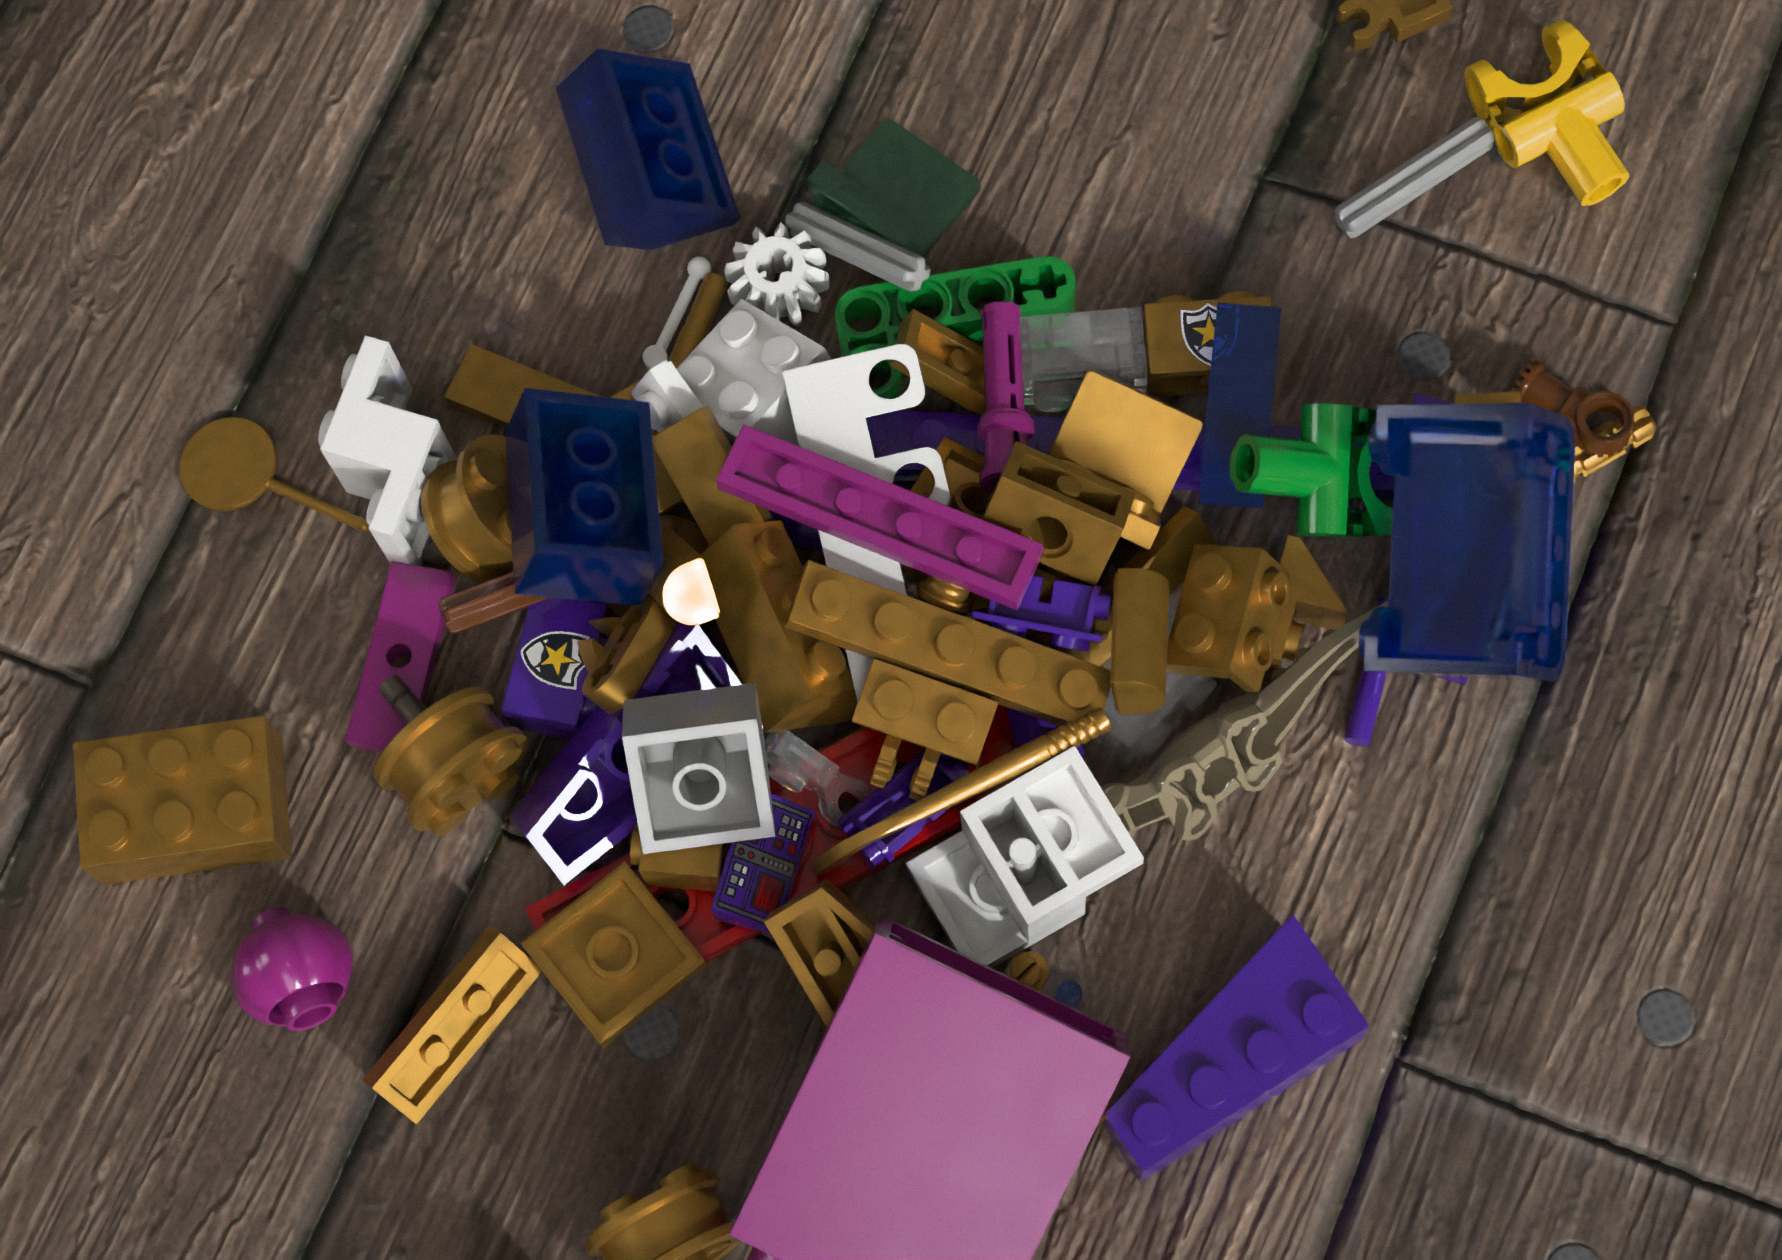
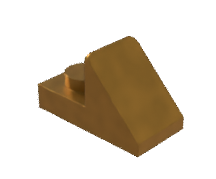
[1264,535,1347,677]

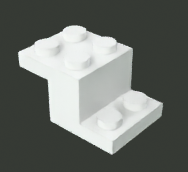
[318,335,458,567]
[906,746,1144,968]

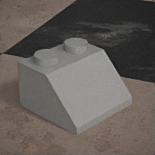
[622,683,775,854]

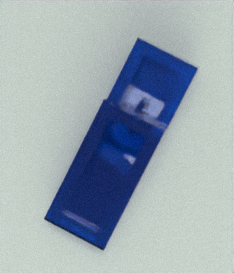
[1199,302,1282,508]

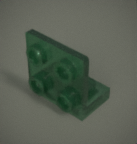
[807,118,981,258]

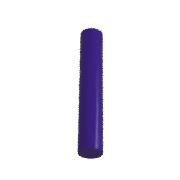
[1344,597,1400,747]

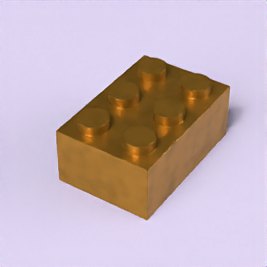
[73,715,292,885]

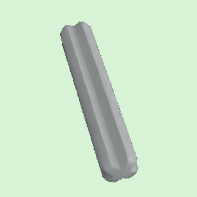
[1334,117,1495,238]
[785,202,930,292]

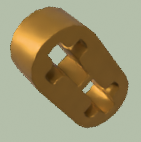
[582,596,676,714]

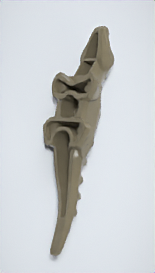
[1101,598,1408,842]

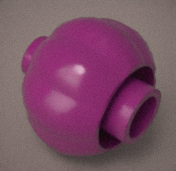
[230,907,353,1031]

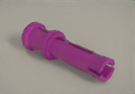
[977,301,1035,493]

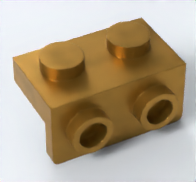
[1167,544,1290,692]

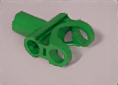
[1229,403,1413,538]

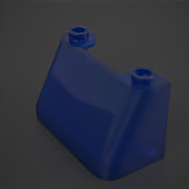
[1358,403,1575,682]

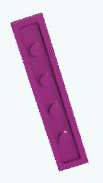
[716,424,1043,610]

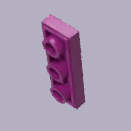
[345,561,456,752]

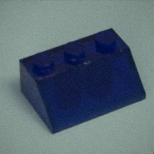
[556,49,741,250]

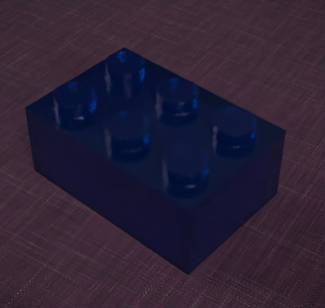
[505,388,664,606]

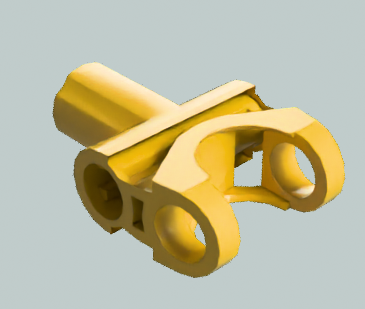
[1464,20,1629,206]

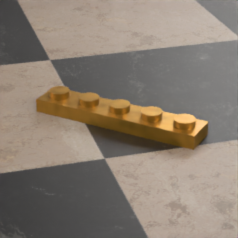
[784,560,1111,726]

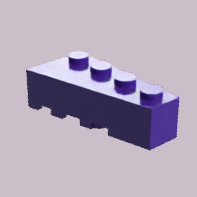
[1104,914,1369,1183]

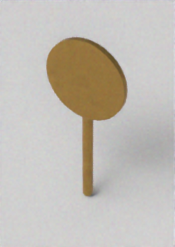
[179,417,369,532]

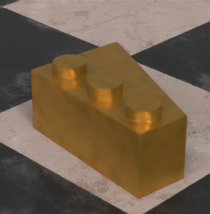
[764,879,877,1027]

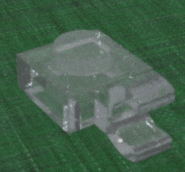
[765,730,872,828]

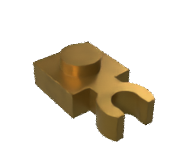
[1336,0,1453,50]

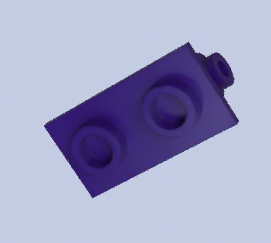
[972,575,1113,651]
[837,749,970,869]

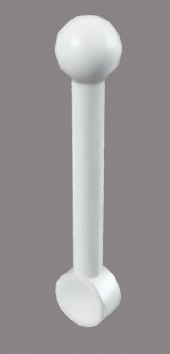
[643,256,711,370]

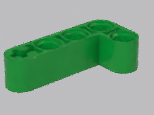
[835,256,1075,399]

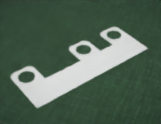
[782,344,977,702]

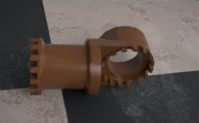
[1510,359,1634,457]

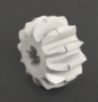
[724,222,830,328]

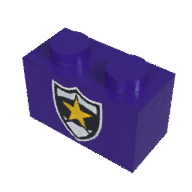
[501,595,612,740]

